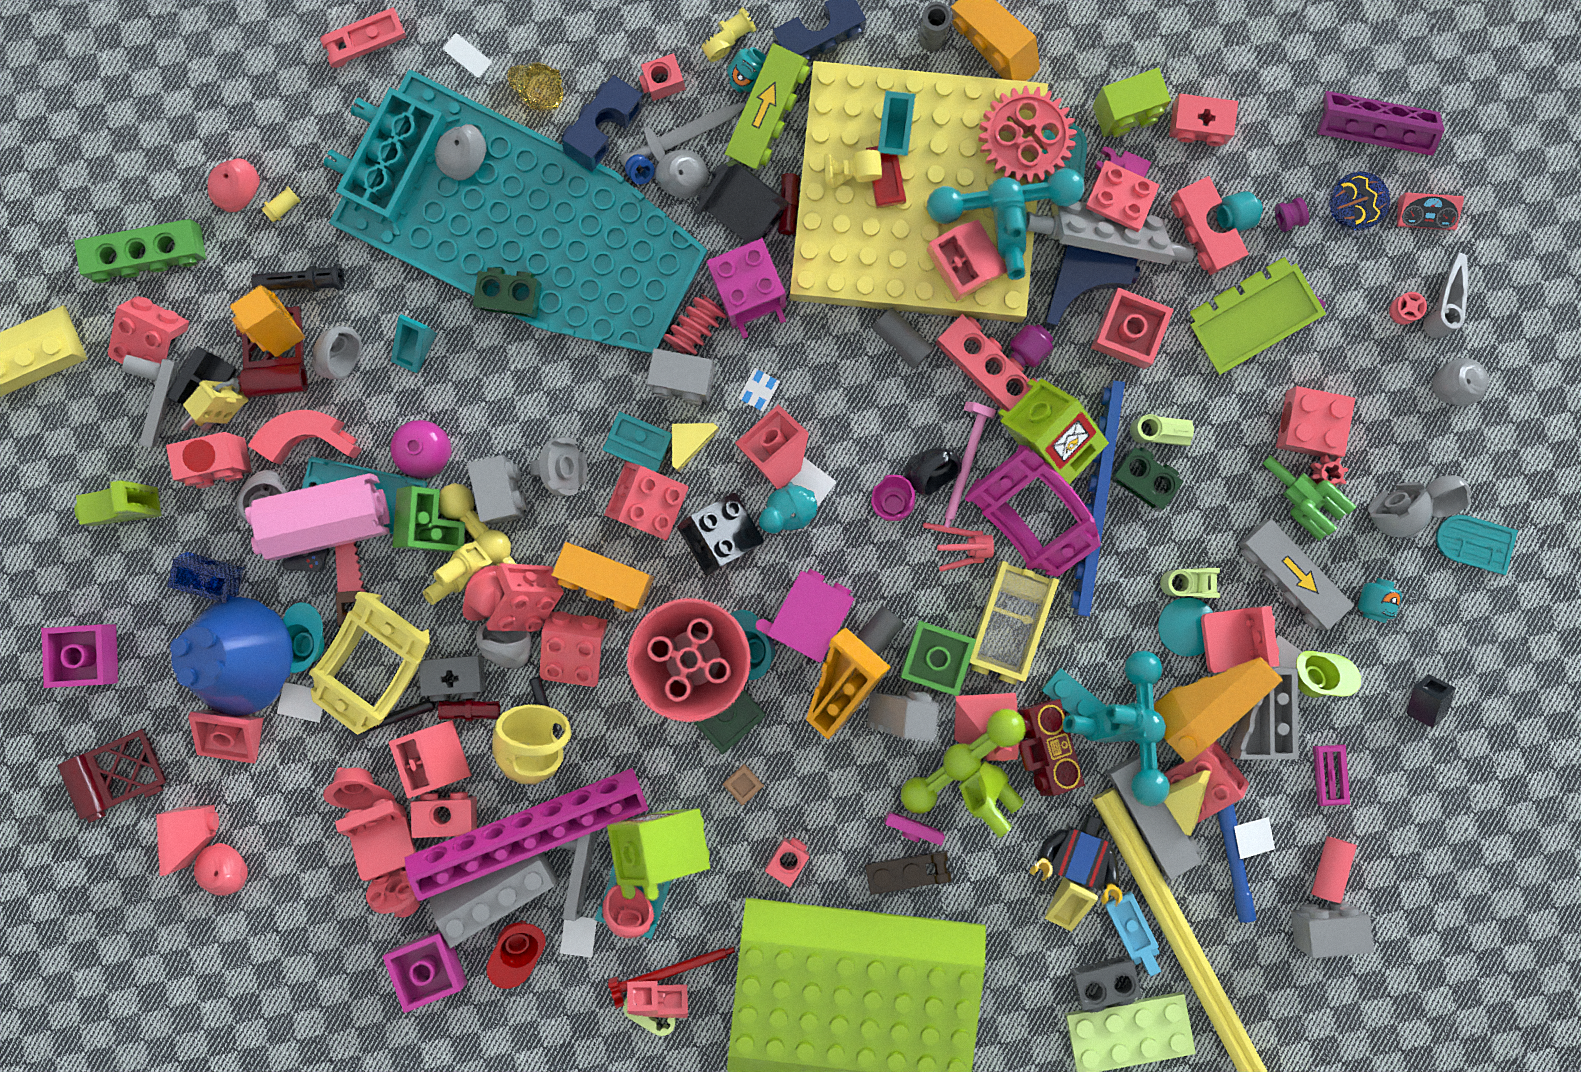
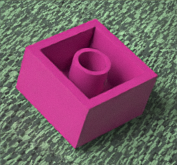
[41,624,118,688]
[382,930,468,1013]

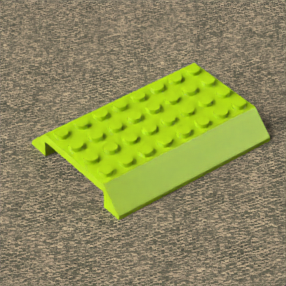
[727,898,986,1072]

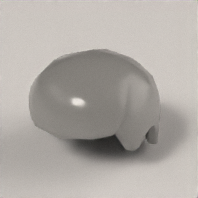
[1426,475,1472,518]

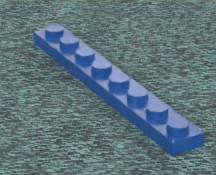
[1070,380,1125,617]

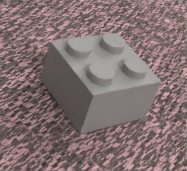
[647,348,716,406]
[467,455,528,525]
[1291,901,1374,958]

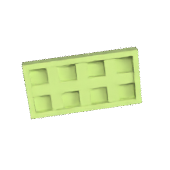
[1065,992,1196,1072]

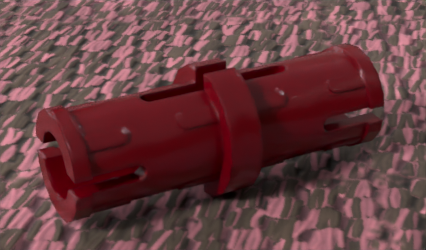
[778,173,800,236]
[438,698,500,722]

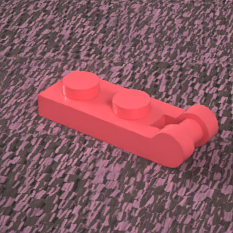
[320,7,407,68]

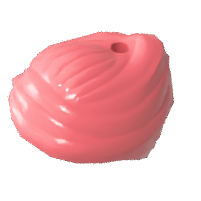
[207,158,259,213]
[194,843,248,896]
[602,885,654,938]

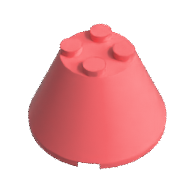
[627,598,750,722]

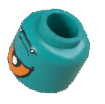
[727,47,767,93]
[1357,578,1402,623]

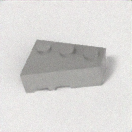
[1228,667,1299,759]

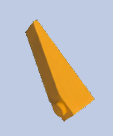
[1154,657,1282,763]

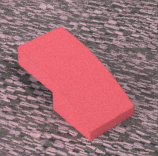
[627,981,688,1018]

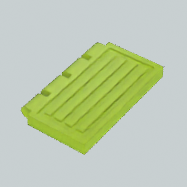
[1189,257,1326,375]

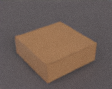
[723,763,764,806]

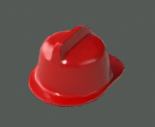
[486,920,546,989]

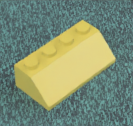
[0,305,87,397]

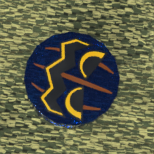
[1329,171,1391,231]

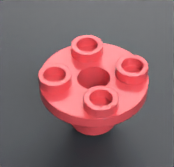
[366,867,420,917]

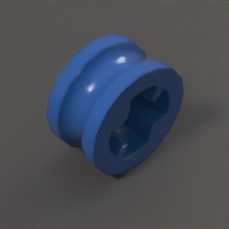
[625,154,655,185]

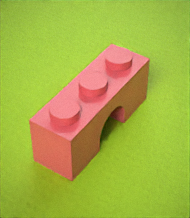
[1171,176,1249,276]

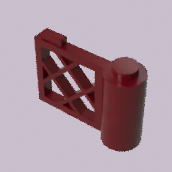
[236,306,308,398]
[57,729,167,823]

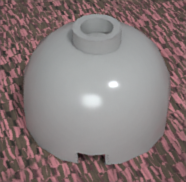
[1368,482,1433,538]

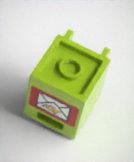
[998,378,1109,484]
[607,808,710,900]

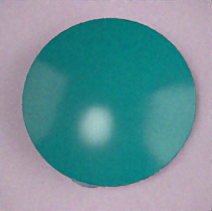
[1158,598,1213,657]

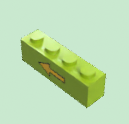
[724,43,810,170]

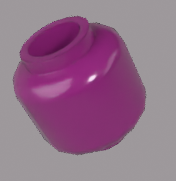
[1010,324,1054,368]

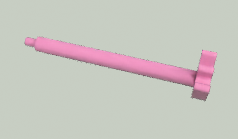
[944,401,996,528]

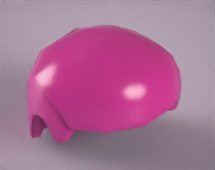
[871,474,916,521]

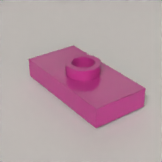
[884,810,945,846]

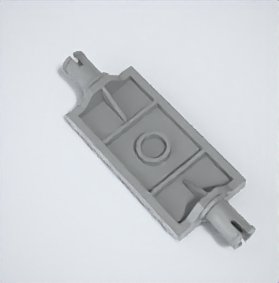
[1026,201,1194,265]

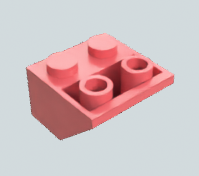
[926,219,1007,301]
[388,720,472,799]

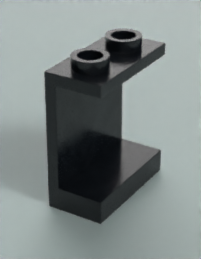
[694,159,789,247]

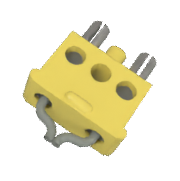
[179,378,248,432]

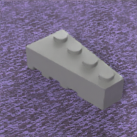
[867,690,939,742]

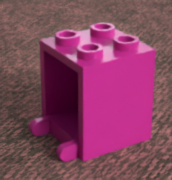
[707,238,786,339]
[756,568,854,663]

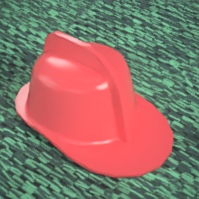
[462,565,505,621]
[323,767,396,811]

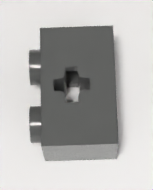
[419,655,486,701]

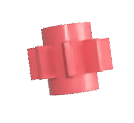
[1309,455,1348,487]

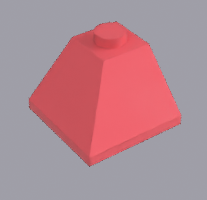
[735,405,809,490]
[954,693,1019,761]
[156,805,219,876]

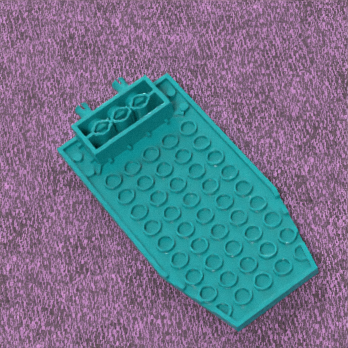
[324,69,708,354]

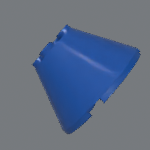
[170,597,293,716]

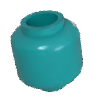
[1216,191,1263,232]

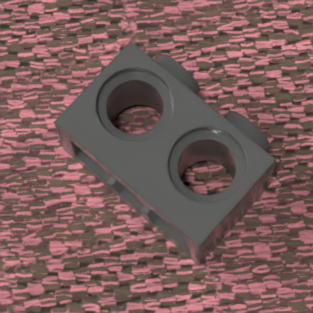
[1070,955,1142,1013]

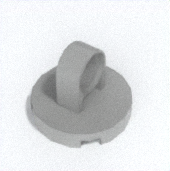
[530,437,588,497]

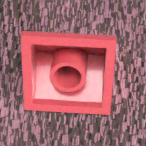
[188,709,264,764]

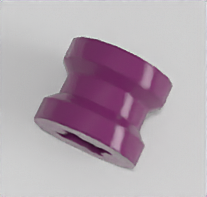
[1274,197,1309,232]

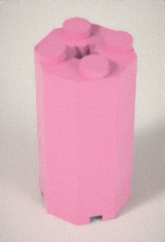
[245,473,390,561]

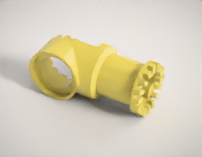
[701,8,756,62]

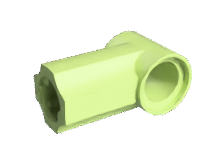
[1130,414,1194,446]

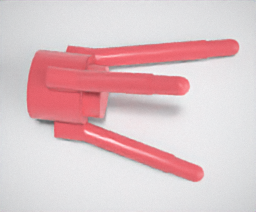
[923,523,994,572]

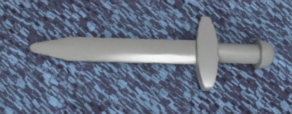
[620,103,746,168]

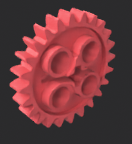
[978,86,1077,185]

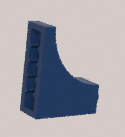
[1042,244,1140,330]

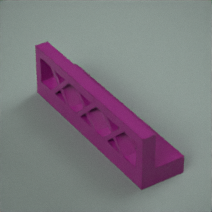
[1317,91,1445,156]

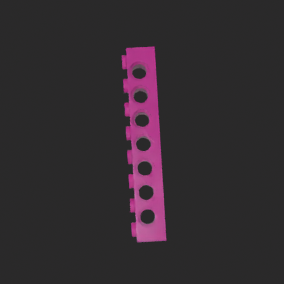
[404,768,649,901]

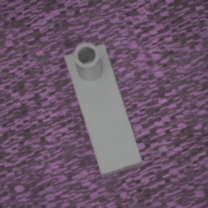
[122,355,179,448]
[557,830,598,921]

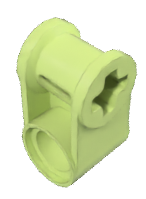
[1160,568,1220,598]

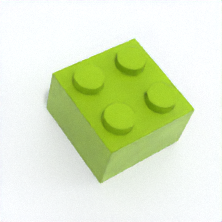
[1092,67,1171,138]

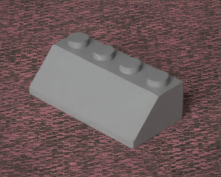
[429,852,560,948]

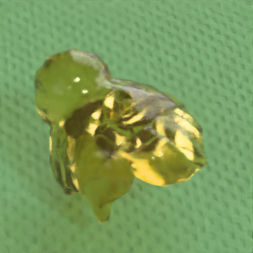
[507,62,564,112]

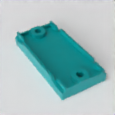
[302,456,428,534]

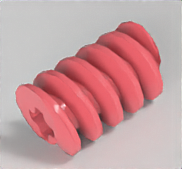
[663,294,727,355]

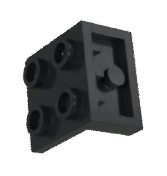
[677,493,764,577]

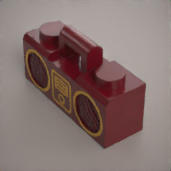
[1017,699,1085,796]

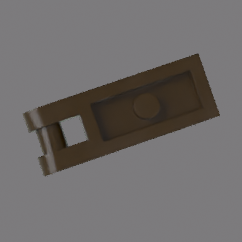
[865,850,952,895]

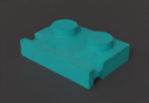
[602,411,672,473]

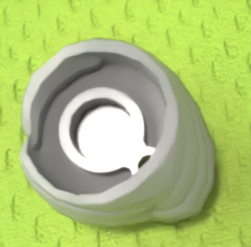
[435,124,486,180]
[654,149,709,198]
[311,326,362,380]
[1432,358,1489,406]
[236,470,287,524]
[476,622,531,669]

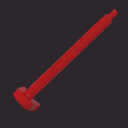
[608,947,735,1009]

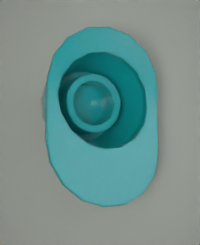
[283,602,325,673]
[731,609,776,680]

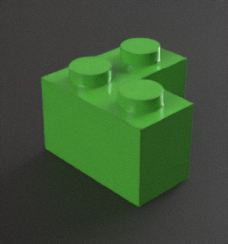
[392,486,465,553]

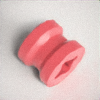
[1389,292,1427,325]

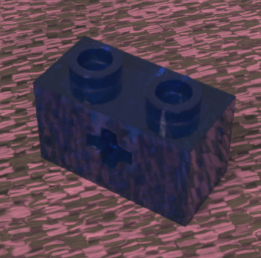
[167,552,244,603]

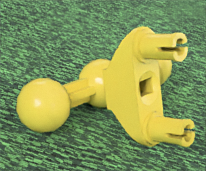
[423,483,516,605]

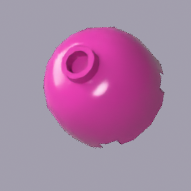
[390,420,451,479]

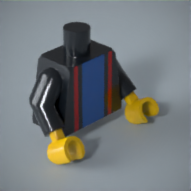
[1030,814,1123,907]

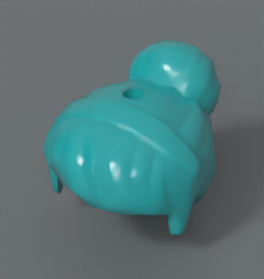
[759,482,818,534]

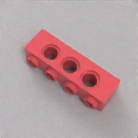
[935,314,1038,412]

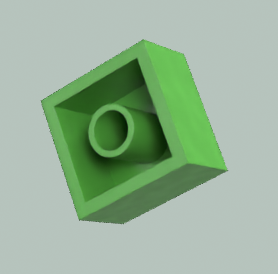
[899,620,977,696]

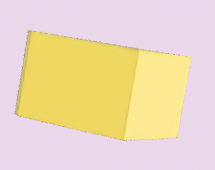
[672,423,719,472]
[1164,770,1211,836]
[1045,877,1098,932]

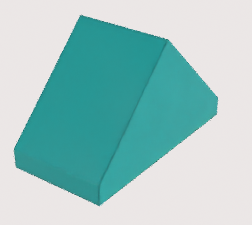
[878,90,916,156]
[390,314,437,374]

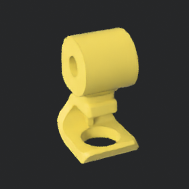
[824,150,882,187]

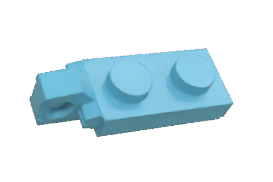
[1104,891,1161,977]

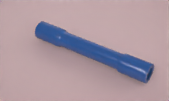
[1217,803,1257,923]

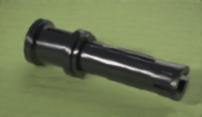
[251,264,345,292]

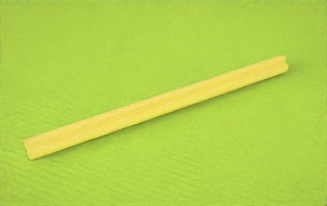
[1092,787,1267,1072]

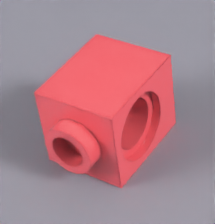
[638,53,685,101]
[765,837,809,887]

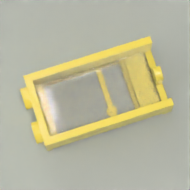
[969,561,1059,685]

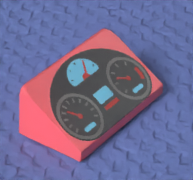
[1397,193,1464,230]

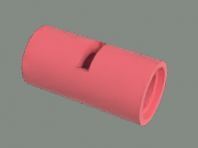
[1311,836,1357,903]

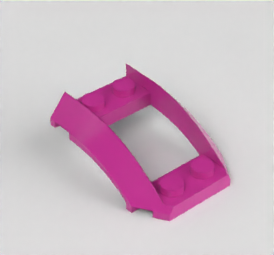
[965,445,1101,577]

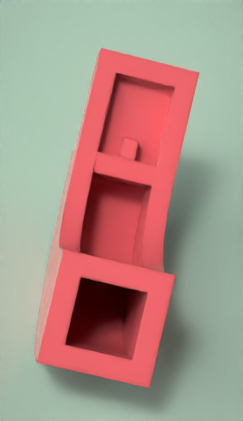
[248,410,362,465]

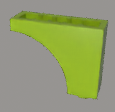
[74,480,162,526]

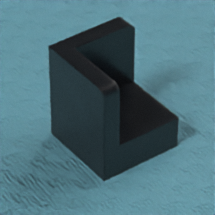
[1406,674,1456,728]

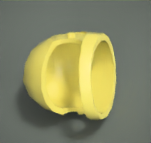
[492,704,571,785]

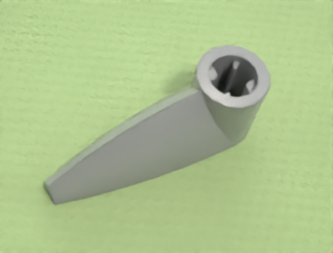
[1423,252,1468,339]

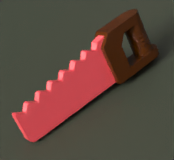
[335,542,366,627]

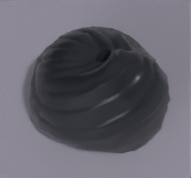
[904,447,962,497]

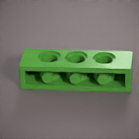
[74,219,206,283]

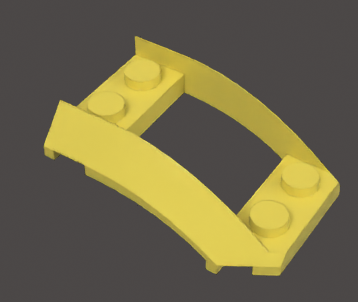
[309,591,430,735]

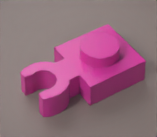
[1094,147,1151,178]

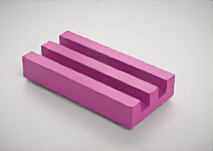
[1313,744,1350,806]

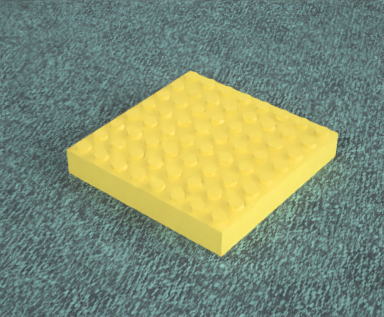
[790,61,1048,323]

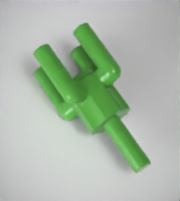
[1262,455,1357,541]

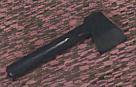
[349,699,436,741]

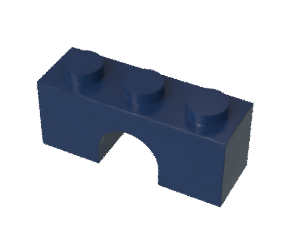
[773,0,867,65]
[561,75,643,172]

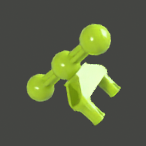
[901,709,1025,838]

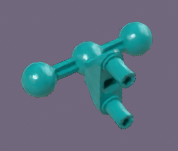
[926,168,1085,280]
[1063,650,1170,807]

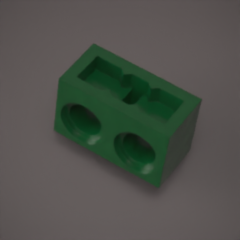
[473,267,542,318]
[1111,447,1184,512]

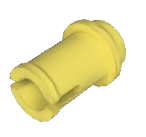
[261,186,301,223]

